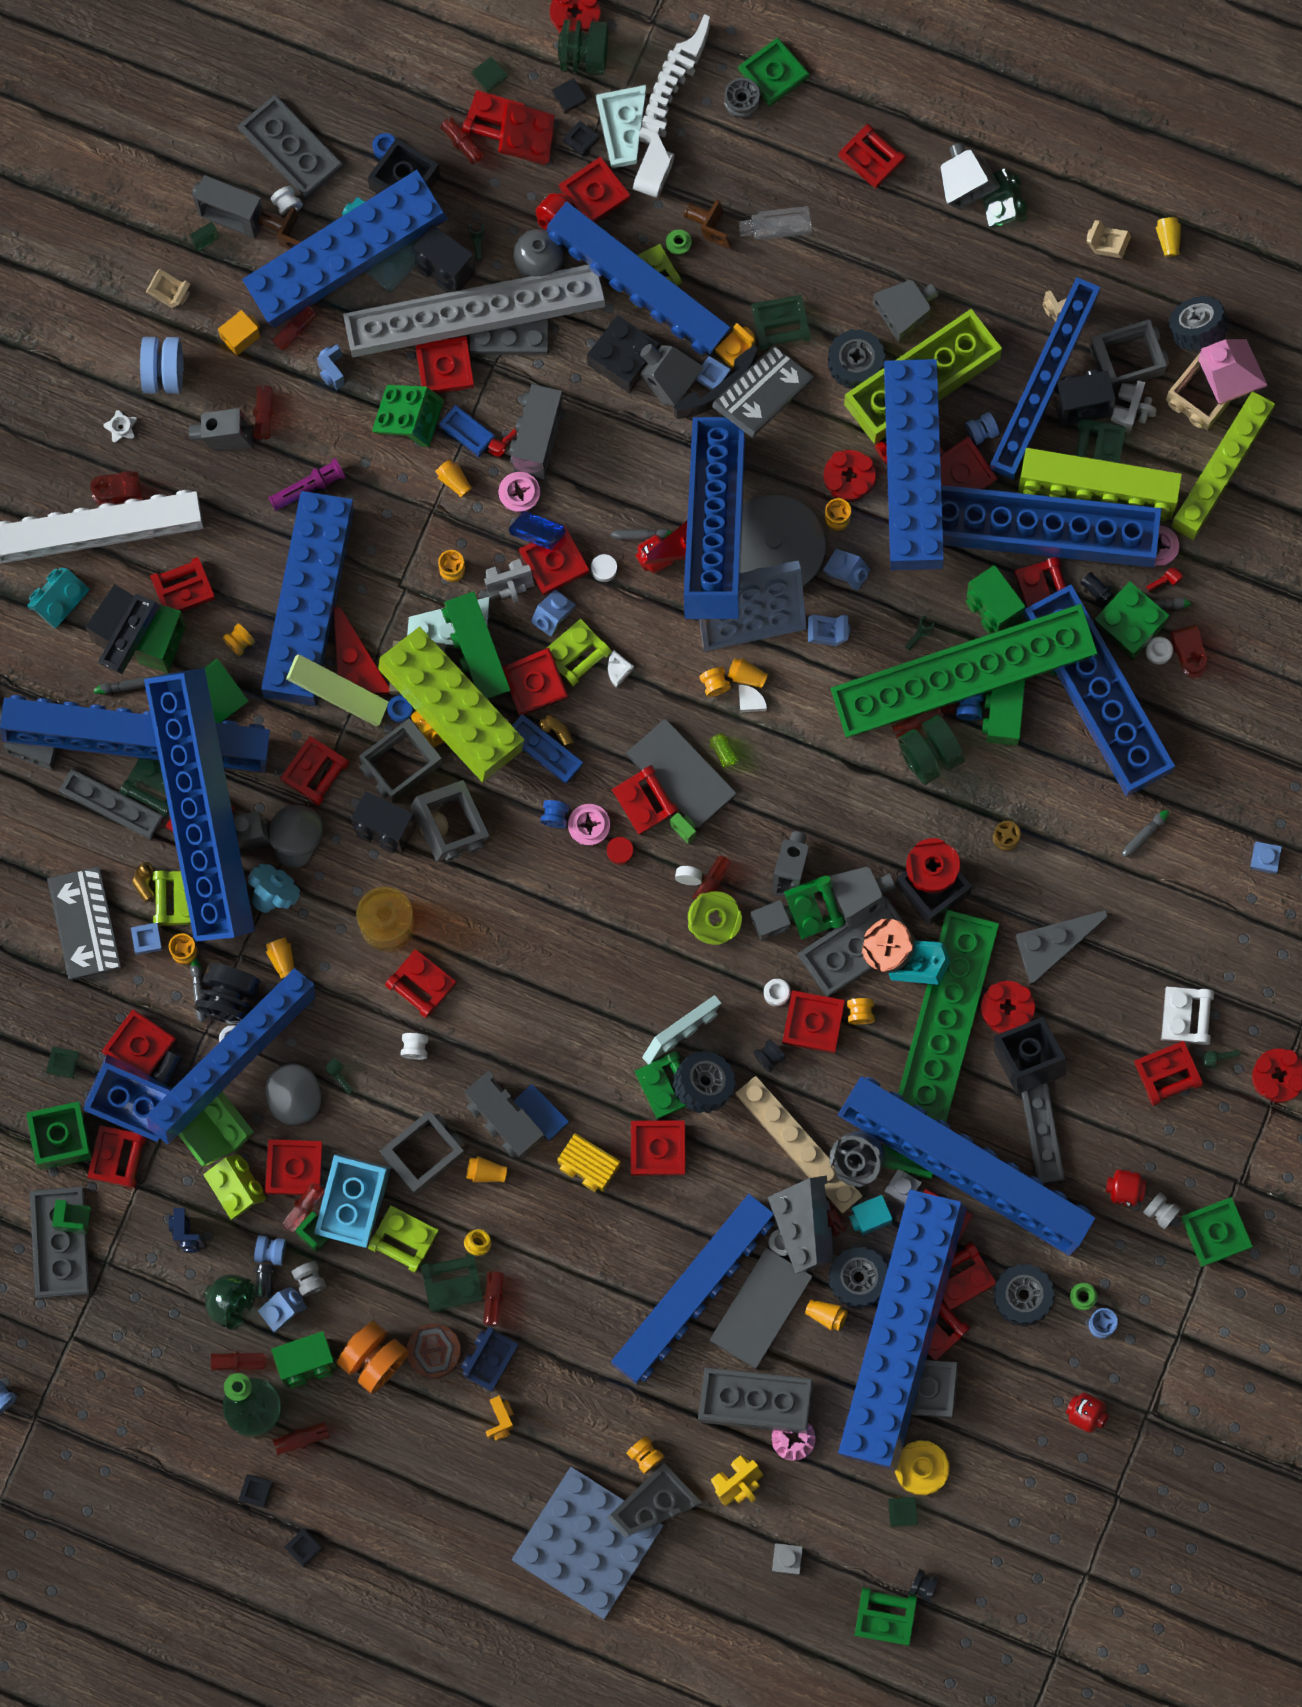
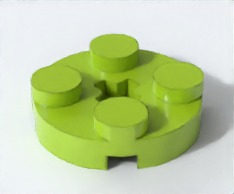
[688,891,742,945]

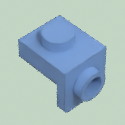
[317,344,345,390]
[823,549,870,590]
[531,590,575,636]
[808,615,850,646]
[258,1287,307,1332]

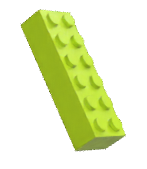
[844,309,1002,444]
[1018,448,1182,521]
[378,626,524,783]

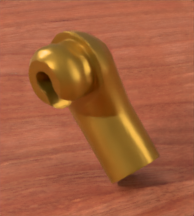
[539,715,574,748]
[132,862,156,903]

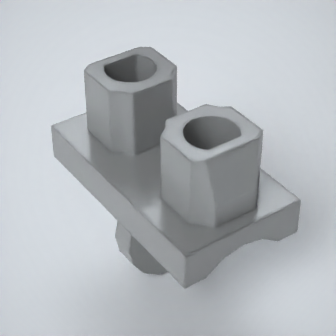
[1111,380,1157,433]
[484,559,535,603]

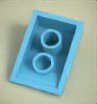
[314,1154,391,1248]

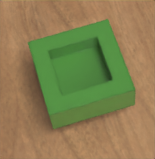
[670,813,696,845]

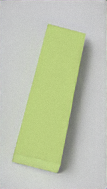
[286,655,389,726]

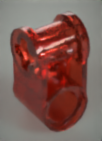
[90,471,142,506]
[1170,624,1207,678]

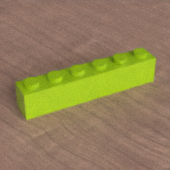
[1171,391,1275,541]

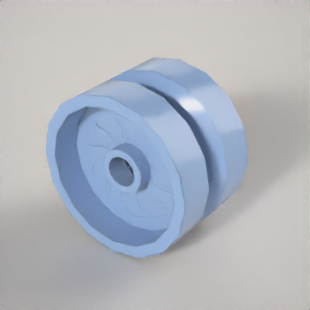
[140,337,184,394]

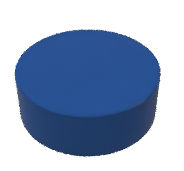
[372,133,396,159]
[387,695,414,723]

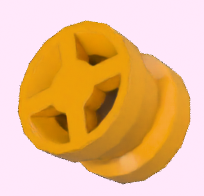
[222,623,255,656]
[699,667,731,697]
[847,998,875,1025]

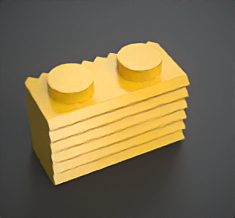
[558,1133,621,1192]

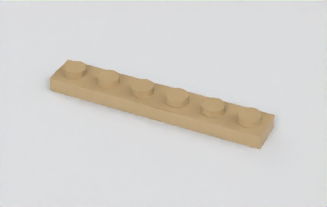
[735,1076,863,1215]

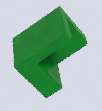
[52,1199,91,1234]
[295,1211,331,1253]

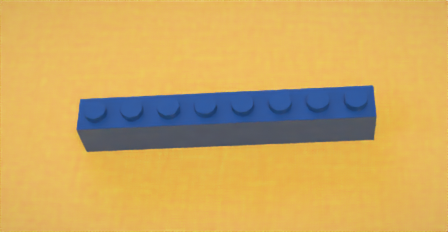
[546,201,730,356]
[990,277,1100,481]
[146,968,315,1145]
[611,1194,775,1385]

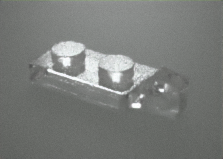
[739,206,812,239]

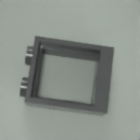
[192,175,265,239]
[1089,319,1169,390]
[359,718,443,803]
[411,780,489,862]
[379,1110,465,1196]

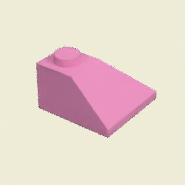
[1198,339,1267,405]

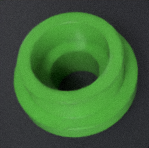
[666,230,692,255]
[1070,1283,1097,1310]
[224,1373,252,1401]

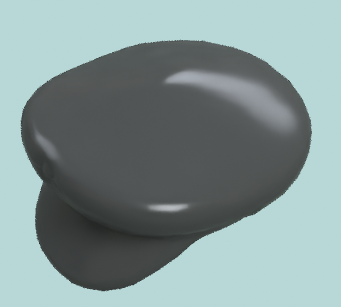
[269,805,324,868]
[265,1063,322,1125]

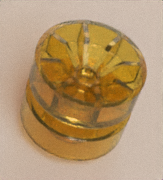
[356,887,415,952]

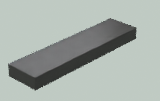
[59,768,164,840]
[1021,1083,1065,1185]

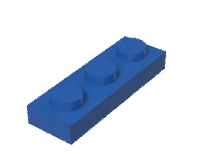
[512,714,583,785]

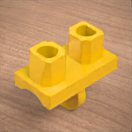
[711,1455,764,1507]

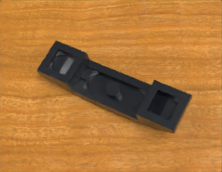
[674,345,757,419]

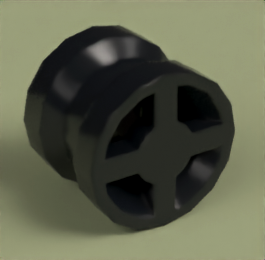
[753,1039,786,1073]
[908,1568,940,1603]

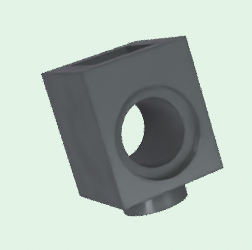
[751,900,793,941]

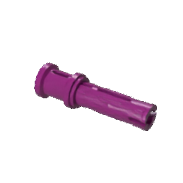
[268,458,346,512]

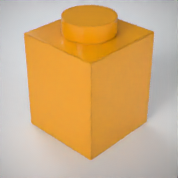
[218,310,260,356]

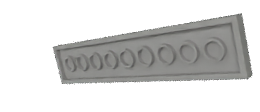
[343,265,605,358]

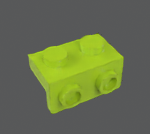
[203,1154,266,1220]

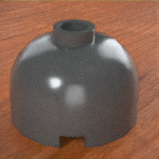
[513,228,564,277]
[829,1131,885,1187]

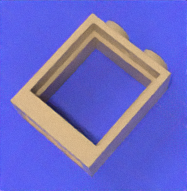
[1166,353,1232,431]

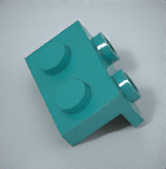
[27,567,90,628]
[888,940,951,985]

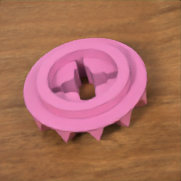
[499,472,540,513]
[1155,525,1179,566]
[568,804,610,846]
[772,1423,815,1461]

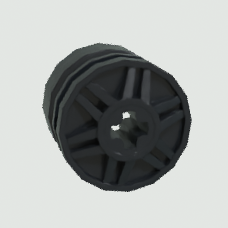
[194,963,261,1025]

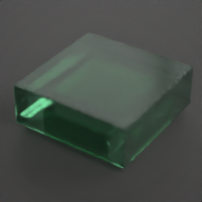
[471,57,507,93]
[190,222,219,251]
[46,1046,79,1079]
[888,1497,918,1527]

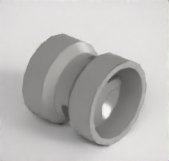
[1143,1192,1181,1230]
[292,1261,327,1297]

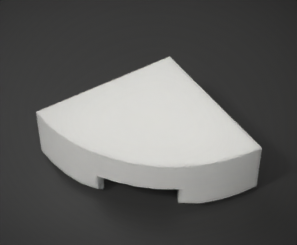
[608,650,634,688]
[739,685,767,713]

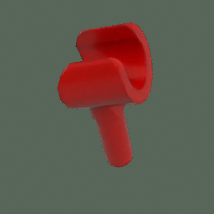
[488,429,517,457]
[1146,567,1183,592]

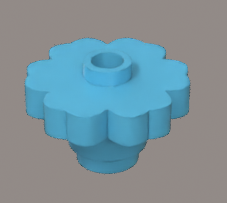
[248,864,300,913]

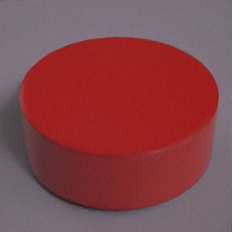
[607,837,633,865]

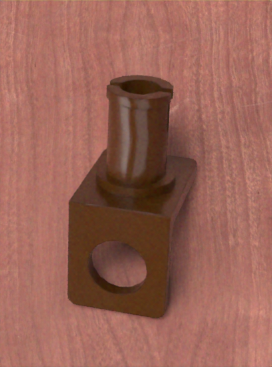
[684,200,732,249]
[259,207,301,250]

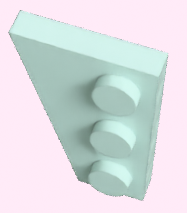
[596,85,646,169]
[407,597,490,648]
[642,995,721,1064]

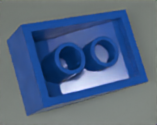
[83,1055,172,1142]

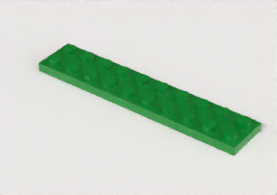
[830,604,1098,739]
[883,910,999,1180]

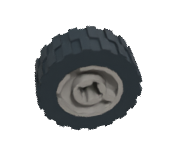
[1169,296,1229,351]

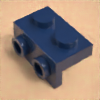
[169,1208,206,1253]
[461,1326,519,1393]

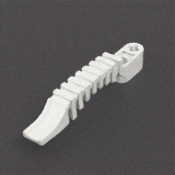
[633,14,710,198]

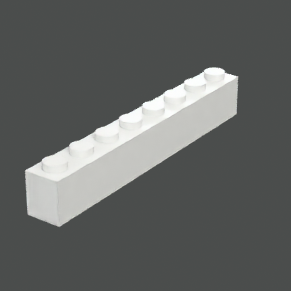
[0,490,204,564]

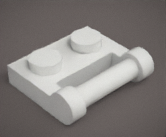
[1161,986,1214,1045]

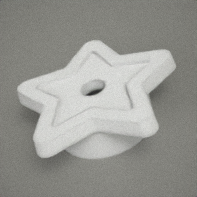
[103,410,137,443]

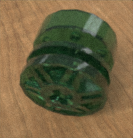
[558,18,608,76]

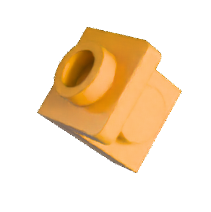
[715,323,755,369]

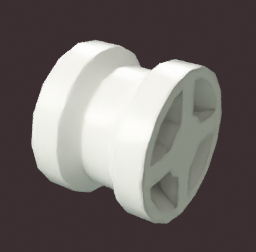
[271,186,303,217]
[400,1033,429,1060]

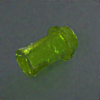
[709,733,738,768]

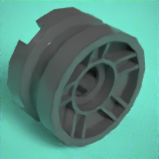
[724,77,760,119]

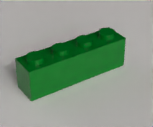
[441,591,510,699]
[982,680,1025,746]

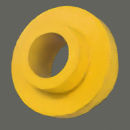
[464,1229,491,1256]

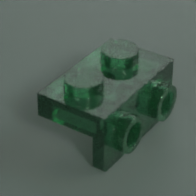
[982,168,1027,228]

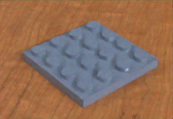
[699,560,806,652]
[511,1467,663,1620]

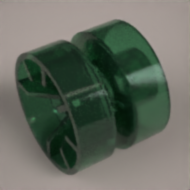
[897,715,965,785]
[223,1378,282,1438]

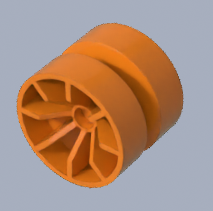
[336,1320,409,1394]

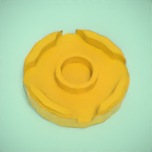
[895,1440,949,1496]

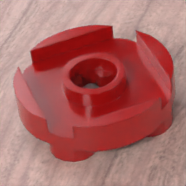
[550,0,600,38]
[823,450,876,502]
[906,838,960,893]
[981,981,1035,1034]
[1252,1048,1302,1103]

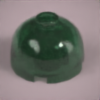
[204,1274,255,1331]

